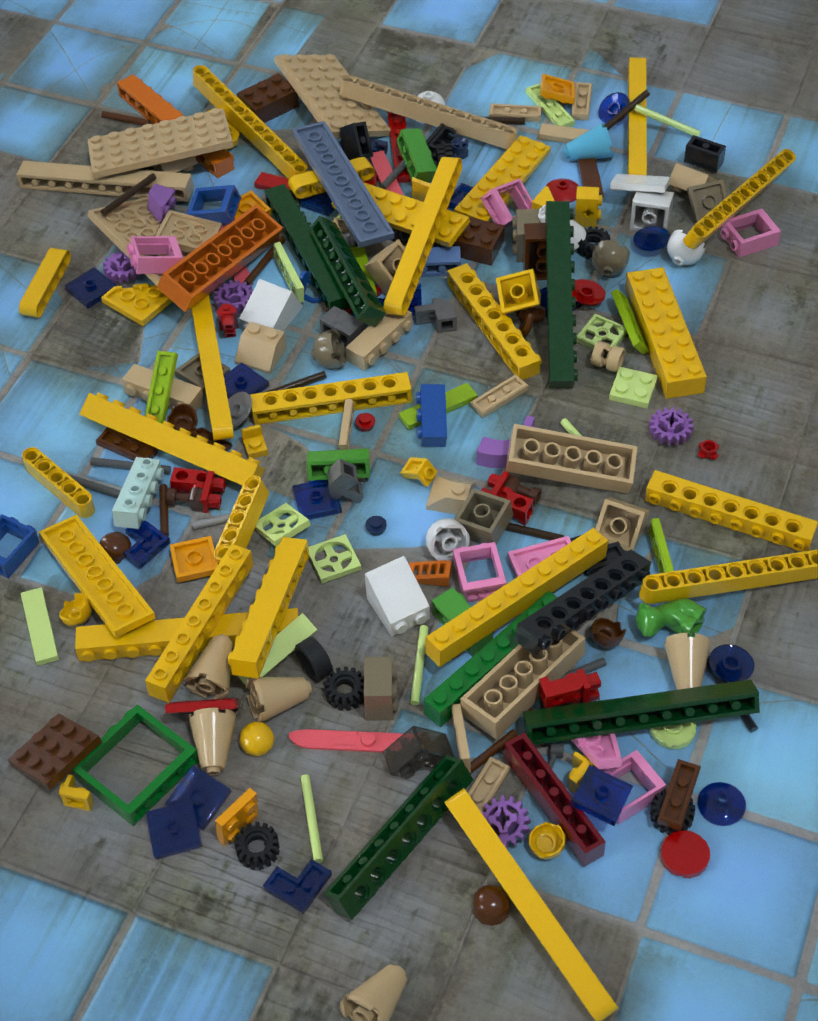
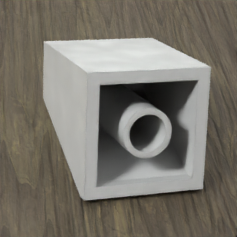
[630,191,674,235]
[239,279,303,331]
[365,556,430,637]

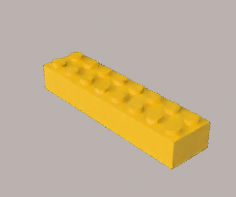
[625,267,707,399]

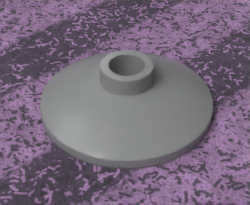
[228,392,252,428]

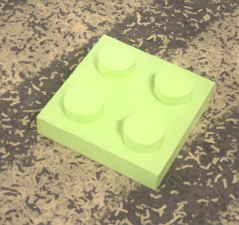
[609,367,658,409]

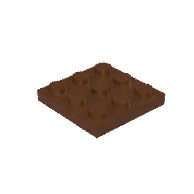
[8,713,102,790]

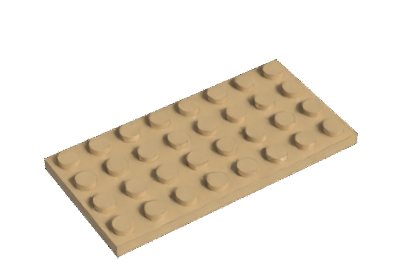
[274,54,391,138]
[87,108,234,179]
[87,197,230,286]

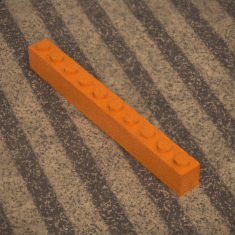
[117,74,234,179]

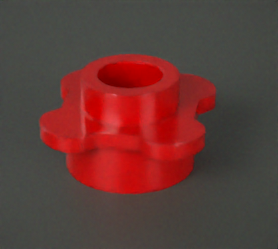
[698,440,719,460]

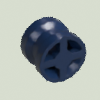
[451,137,469,159]

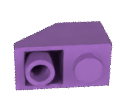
[147,184,177,222]

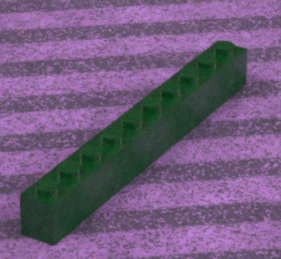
[265,184,351,311]
[545,201,578,388]
[523,679,760,745]

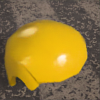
[59,593,92,627]
[239,721,275,757]
[528,822,566,860]

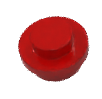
[355,413,375,432]

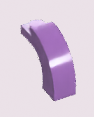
[476,415,537,468]

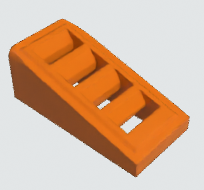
[409,560,452,587]

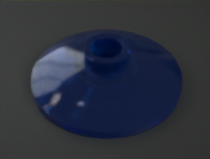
[598,92,630,124]
[633,226,670,251]
[709,644,755,682]
[697,782,746,826]

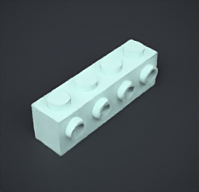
[112,457,164,529]

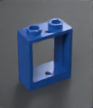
[187,185,241,225]
[0,514,40,578]

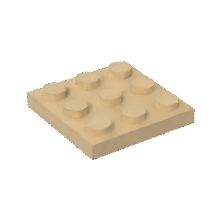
[155,210,222,253]

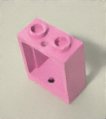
[481,178,533,227]
[721,208,781,258]
[127,236,183,274]
[453,542,507,603]
[589,750,666,825]

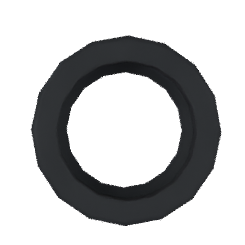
[295,636,333,682]

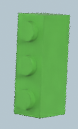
[396,128,437,182]
[307,448,370,481]
[432,587,494,657]

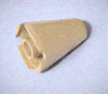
[664,633,710,690]
[184,634,234,699]
[246,677,312,722]
[189,708,236,776]
[340,965,407,1021]

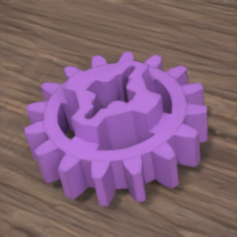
[103,250,141,284]
[214,280,253,315]
[649,407,694,446]
[481,795,531,849]

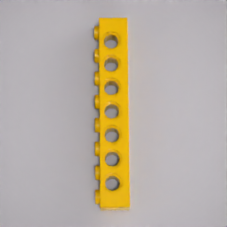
[447,263,542,380]
[250,372,412,425]
[645,470,818,552]
[145,544,253,703]

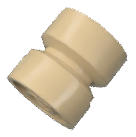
[590,340,626,373]

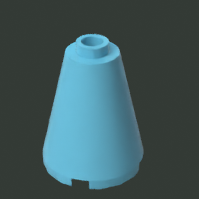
[563,123,614,161]

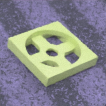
[577,314,627,355]
[254,503,310,546]
[308,534,362,584]

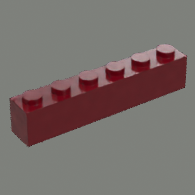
[504,732,606,867]

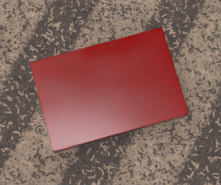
[165,698,240,713]

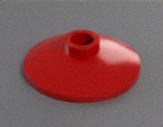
[546,178,579,203]
[572,279,606,305]

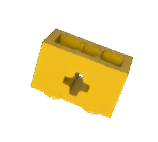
[575,186,602,227]

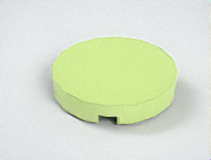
[650,722,696,749]

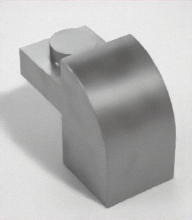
[414,298,457,333]
[327,458,363,503]

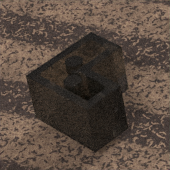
[383,726,454,779]

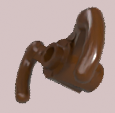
[516,304,545,339]

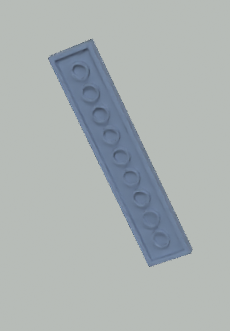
[292,121,394,247]

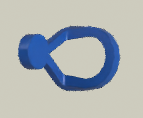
[299,271,322,303]

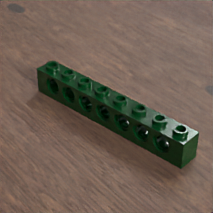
[309,215,386,327]
[323,755,474,920]

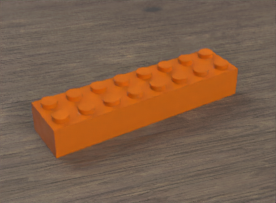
[157,204,283,312]

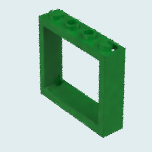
[71,704,199,826]

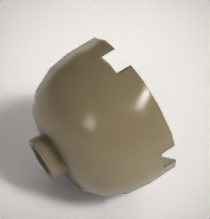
[592,240,630,276]
[311,329,347,369]

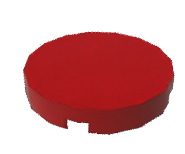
[661,830,710,878]

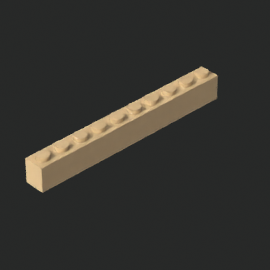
[16,161,194,202]

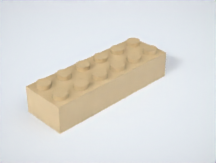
[505,424,638,494]
[460,630,585,740]

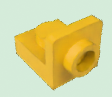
[241,425,268,459]
[400,457,437,487]
[568,751,594,795]
[59,774,94,811]

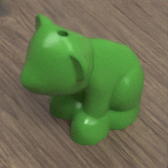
[635,598,707,637]

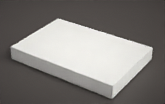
[610,174,670,193]

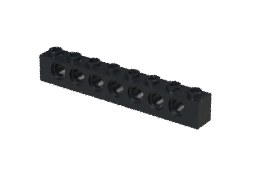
[514,549,651,655]

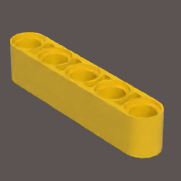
[288,157,375,199]
[19,247,71,318]
[22,447,95,518]
[213,475,269,563]

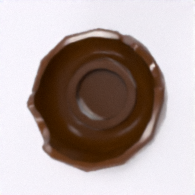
[167,403,198,431]
[100,532,132,564]
[590,617,626,649]
[473,884,510,926]

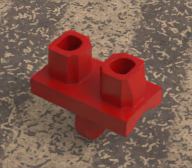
[217,303,239,338]

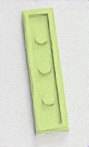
[525,83,575,127]
[273,242,304,303]
[21,587,59,666]
[238,613,318,689]

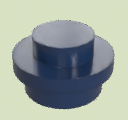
[366,516,387,536]

